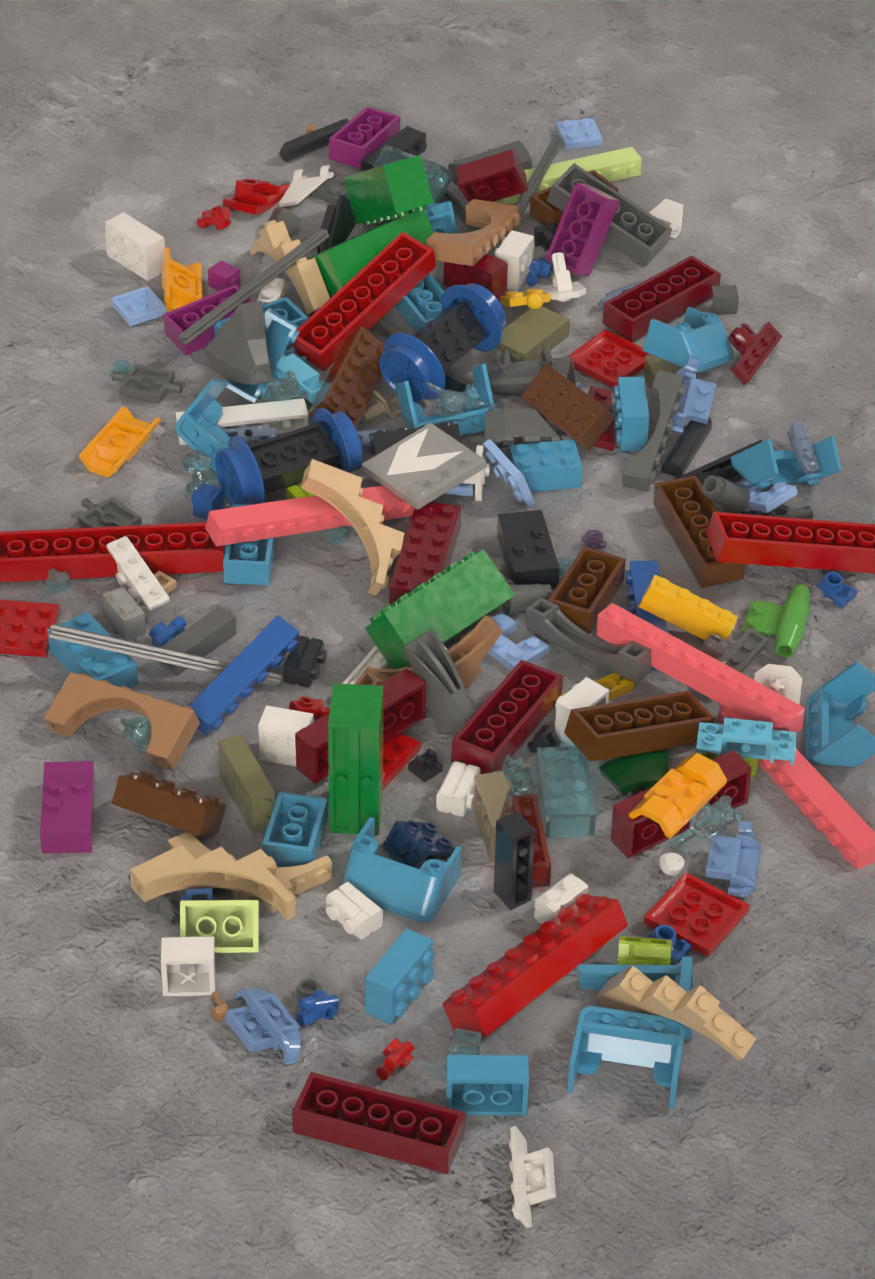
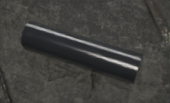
[279,118,349,162]
[661,417,712,477]

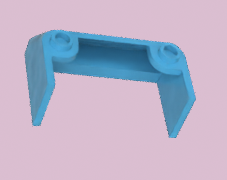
[643,307,734,372]
[226,308,300,403]
[395,364,494,436]
[175,379,274,472]
[730,436,842,489]
[805,661,875,767]
[342,817,462,923]
[568,1006,686,1109]

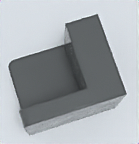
[268,207,302,236]
[711,285,739,315]

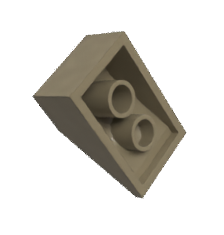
[473,771,512,862]

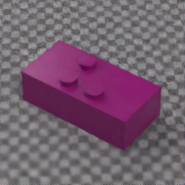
[328,107,401,169]
[546,183,620,276]
[163,284,252,356]
[40,761,95,853]

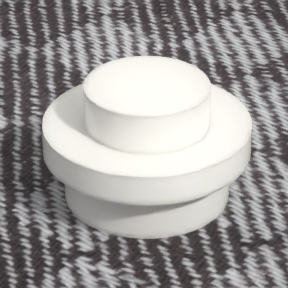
[659,852,684,876]

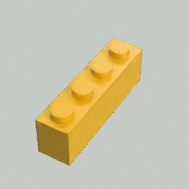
[639,575,738,640]

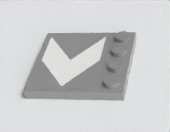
[361,423,487,510]

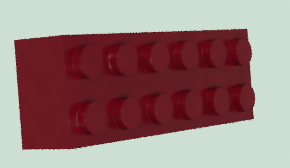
[602,255,721,342]
[389,502,461,604]
[451,659,563,774]
[295,668,426,784]
[611,750,752,858]
[292,1072,465,1174]

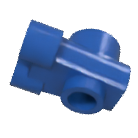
[526,257,553,286]
[817,572,858,609]
[149,615,187,647]
[648,925,692,965]
[297,989,339,1026]

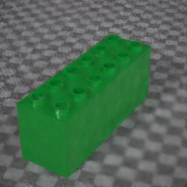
[343,155,434,225]
[307,210,434,298]
[364,549,515,669]
[328,683,383,835]

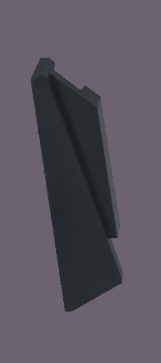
[316,194,356,254]
[673,440,762,485]

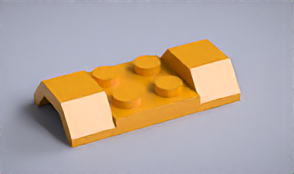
[162,247,202,312]
[79,406,161,478]
[629,753,727,839]

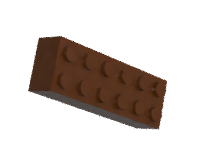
[308,326,384,429]
[653,475,745,588]
[564,691,715,762]

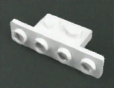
[107,536,169,610]
[508,1126,556,1228]

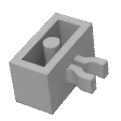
[102,587,153,641]

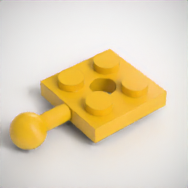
[500,288,550,310]

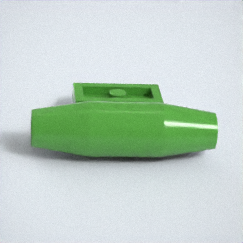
[743,584,810,658]

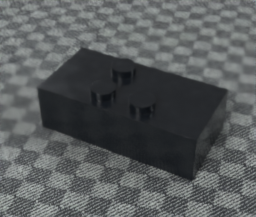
[497,510,560,589]

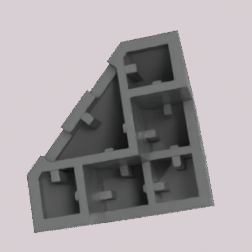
[206,301,273,385]
[484,399,563,448]

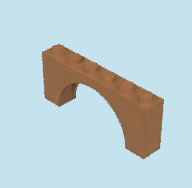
[427,199,521,266]
[44,672,200,771]

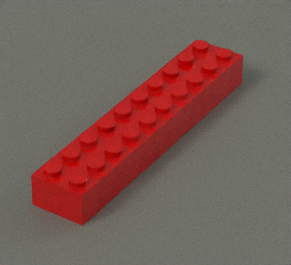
[0,522,224,583]

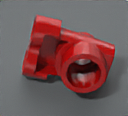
[197,205,231,230]
[289,696,330,720]
[376,1037,415,1080]

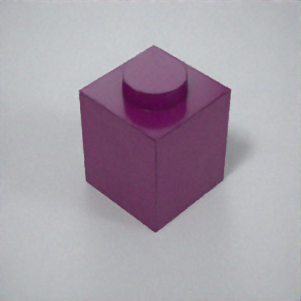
[208,260,240,291]

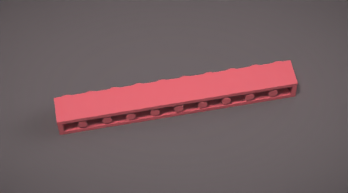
[205,485,415,546]
[597,603,805,734]
[718,704,875,870]

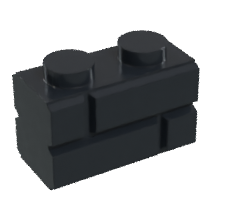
[283,635,327,688]

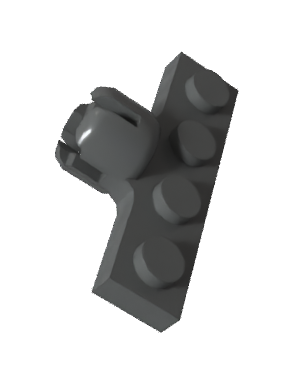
[700,627,769,673]

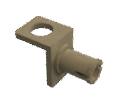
[362,390,402,424]

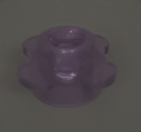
[581,530,607,550]

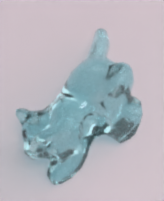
[260,371,308,403]
[426,382,485,417]
[182,449,230,506]
[120,717,152,752]
[494,755,533,800]
[675,796,743,845]

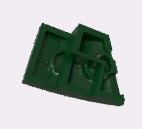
[598,750,669,796]

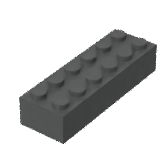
[547,163,672,267]

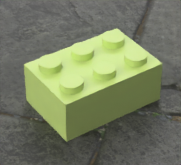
[180,900,259,953]

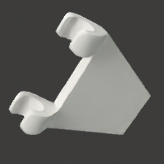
[279,165,334,207]
[649,198,683,239]

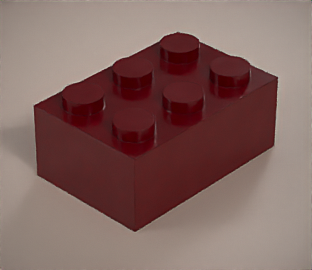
[456,149,528,202]
[443,254,508,302]

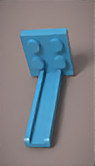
[425,201,458,234]
[578,956,694,1039]

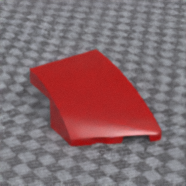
[223,178,290,215]

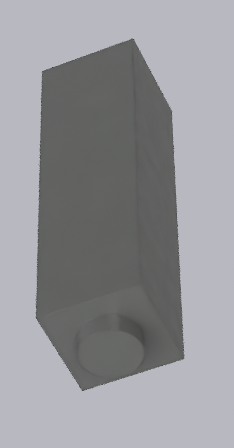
[160,607,236,676]

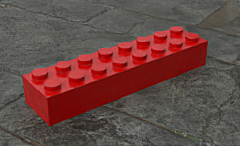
[292,232,436,371]
[706,512,875,574]
[442,894,628,1037]

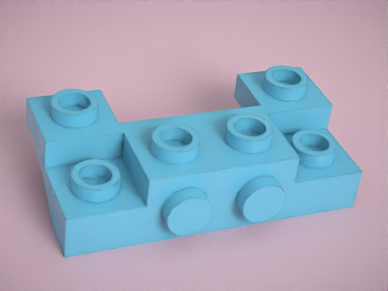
[272,347,325,404]
[696,718,797,765]

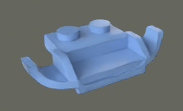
[672,358,716,435]
[705,821,761,898]
[225,988,301,1065]

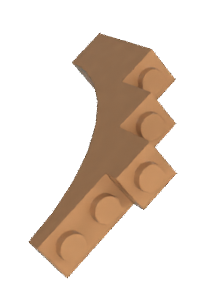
[355,615,503,688]

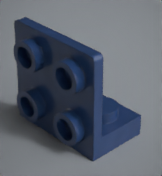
[383,820,455,869]

